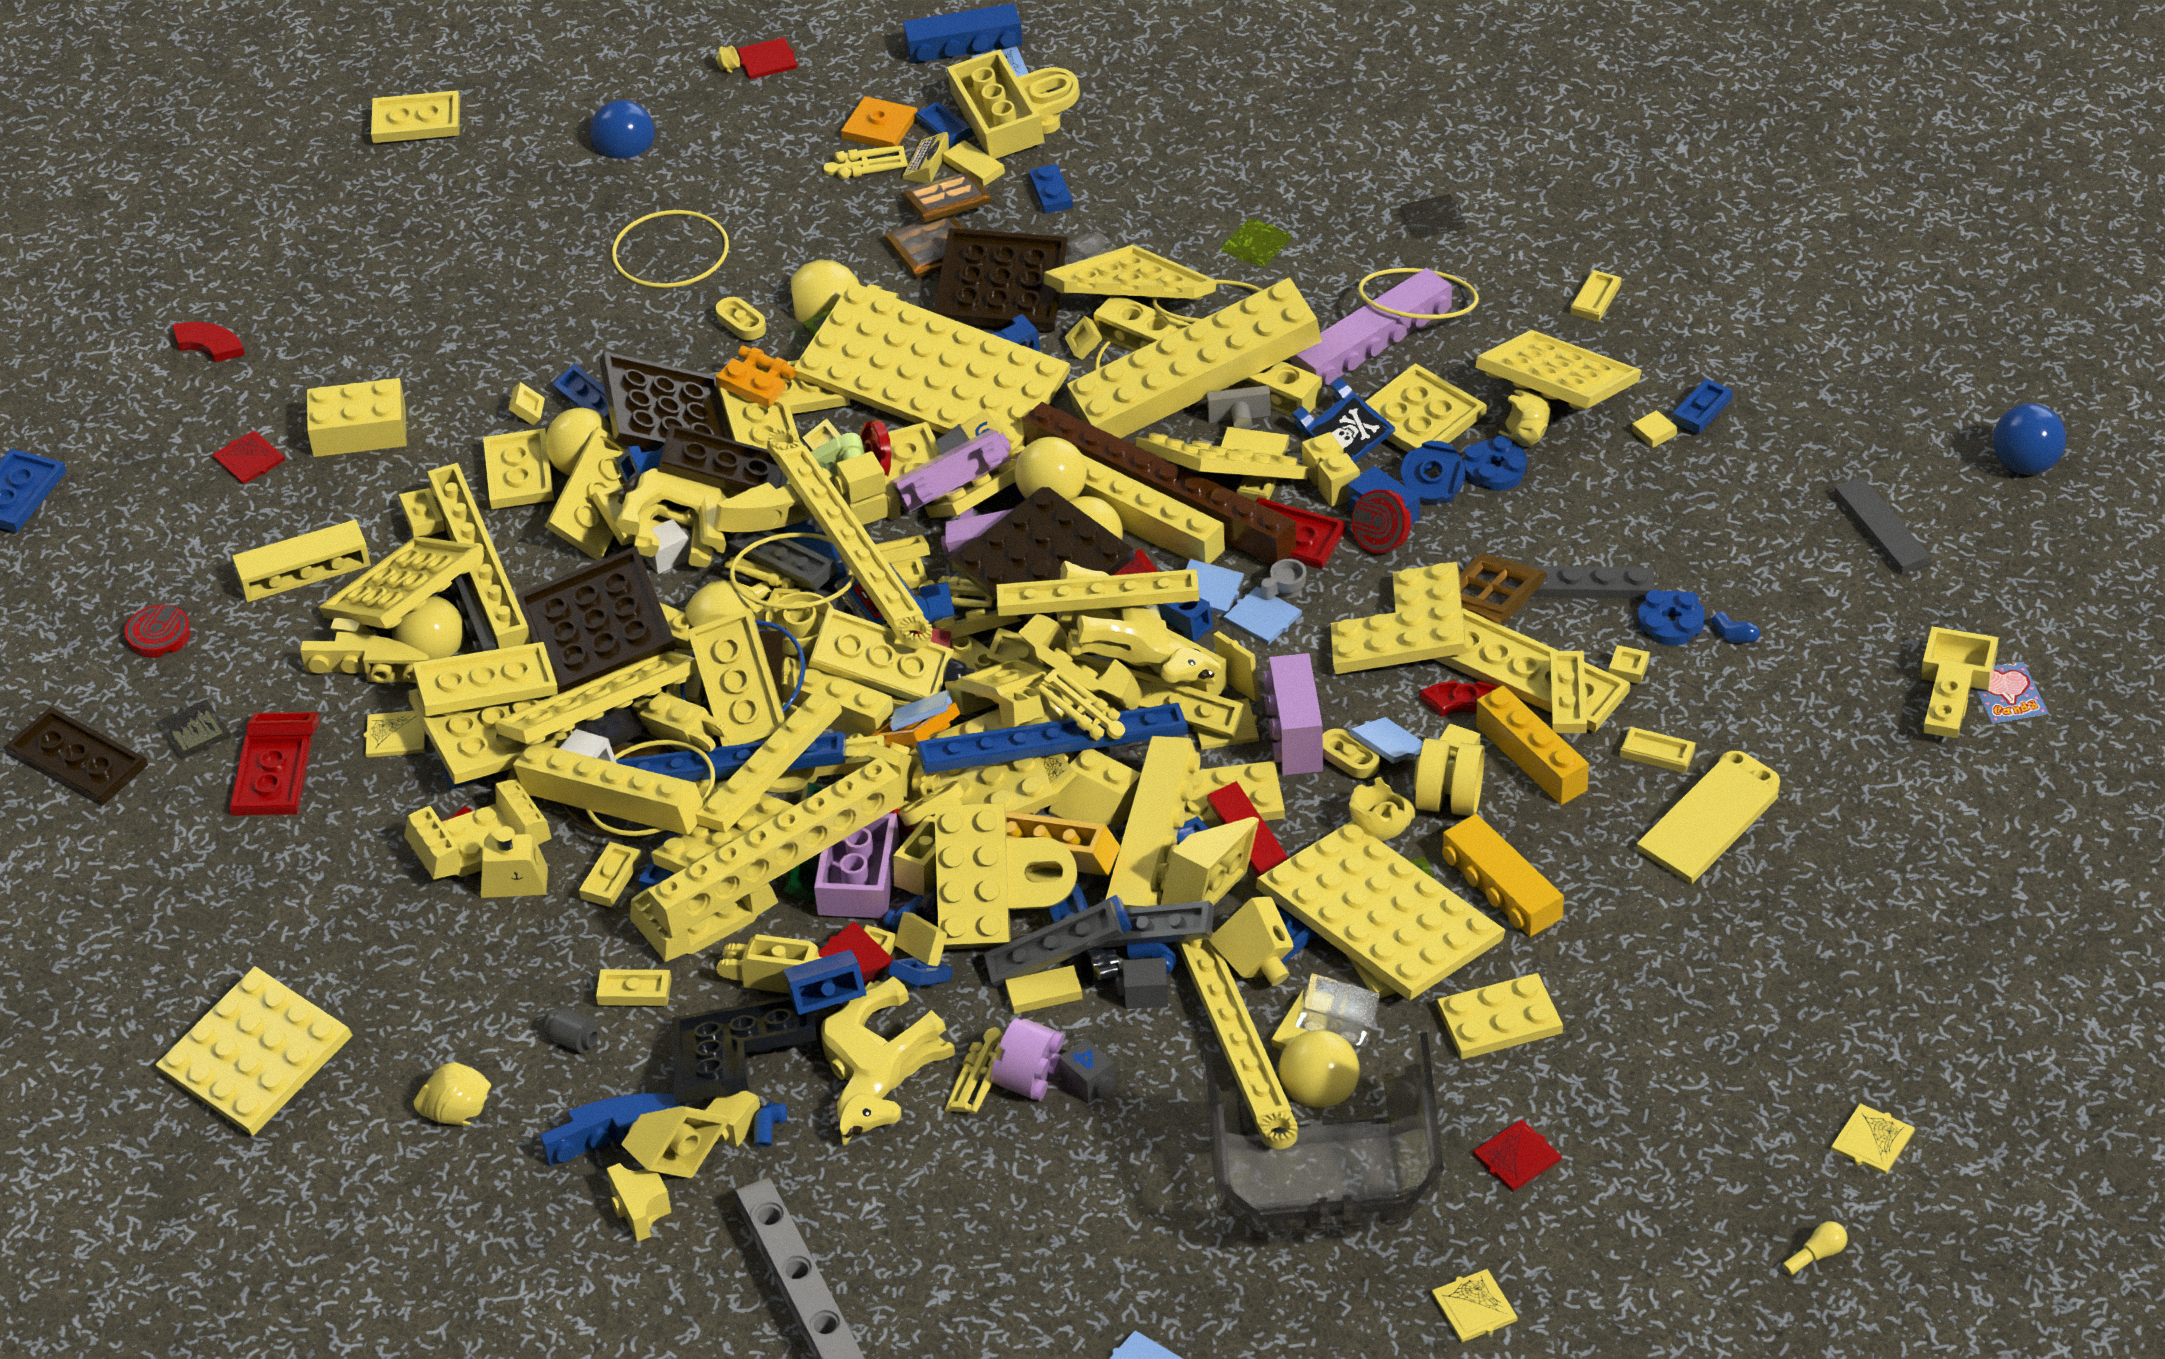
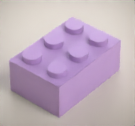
[1264,653,1323,775]
[814,813,900,918]

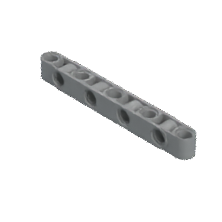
[734,1177,865,1359]

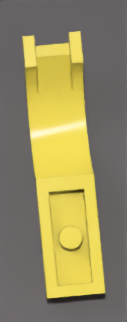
[766,735,886,793]

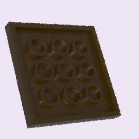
[934,228,1068,332]
[599,351,732,451]
[951,487,1135,624]
[516,546,678,696]

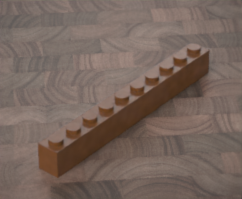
[1022,402,1297,565]

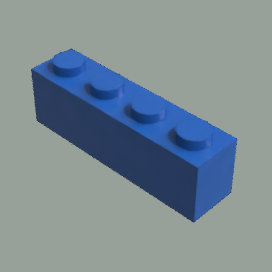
[903,3,1023,63]

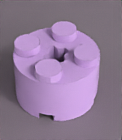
[991,1017,1065,1101]

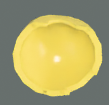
[791,260,860,326]
[685,580,766,630]

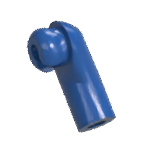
[1712,612,1760,644]
[883,894,931,932]
[1127,943,1176,974]
[754,1101,788,1147]

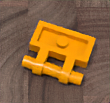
[716,346,796,408]

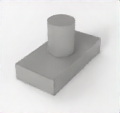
[1207,385,1271,430]

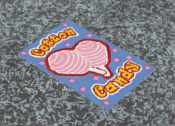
[1976,661,2049,724]

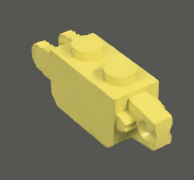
[632,692,729,752]
[716,934,822,994]

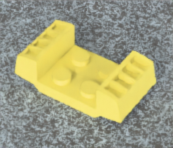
[1018,614,1144,711]
[945,659,1070,728]
[404,779,552,879]
[630,883,778,962]

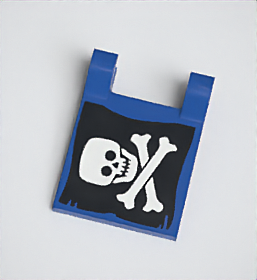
[1292,377,1396,463]

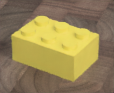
[307,378,407,457]

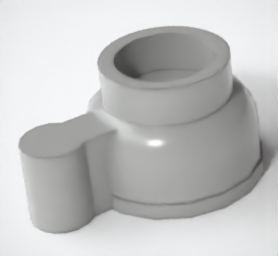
[1261,559,1307,600]

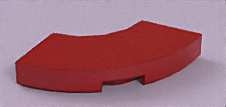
[172,322,245,362]
[1419,680,1499,717]

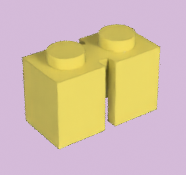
[1302,432,1360,507]
[834,451,888,525]

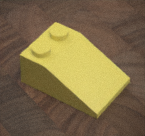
[1160,817,1259,906]

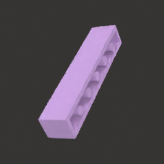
[1291,267,1452,388]

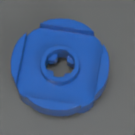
[1464,435,1527,491]
[1401,441,1466,504]
[1638,590,1705,645]

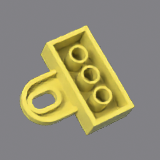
[947,49,1080,159]
[934,803,1077,950]

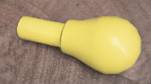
[1782,1221,1848,1276]

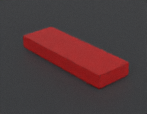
[1206,781,1289,877]

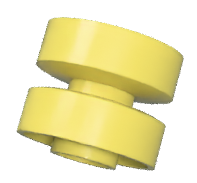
[766,592,834,665]
[1414,738,1485,816]

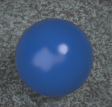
[590,100,655,159]
[1993,403,2066,475]

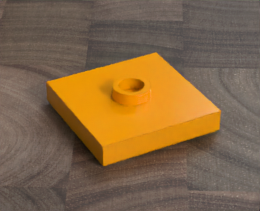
[841,96,918,148]

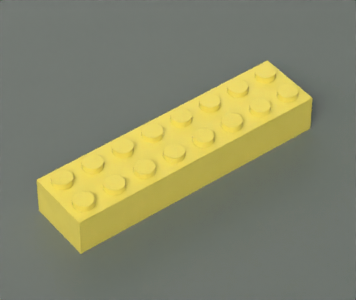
[1067,277,1322,438]

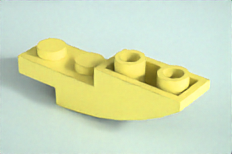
[714,468,834,532]
[300,632,430,683]

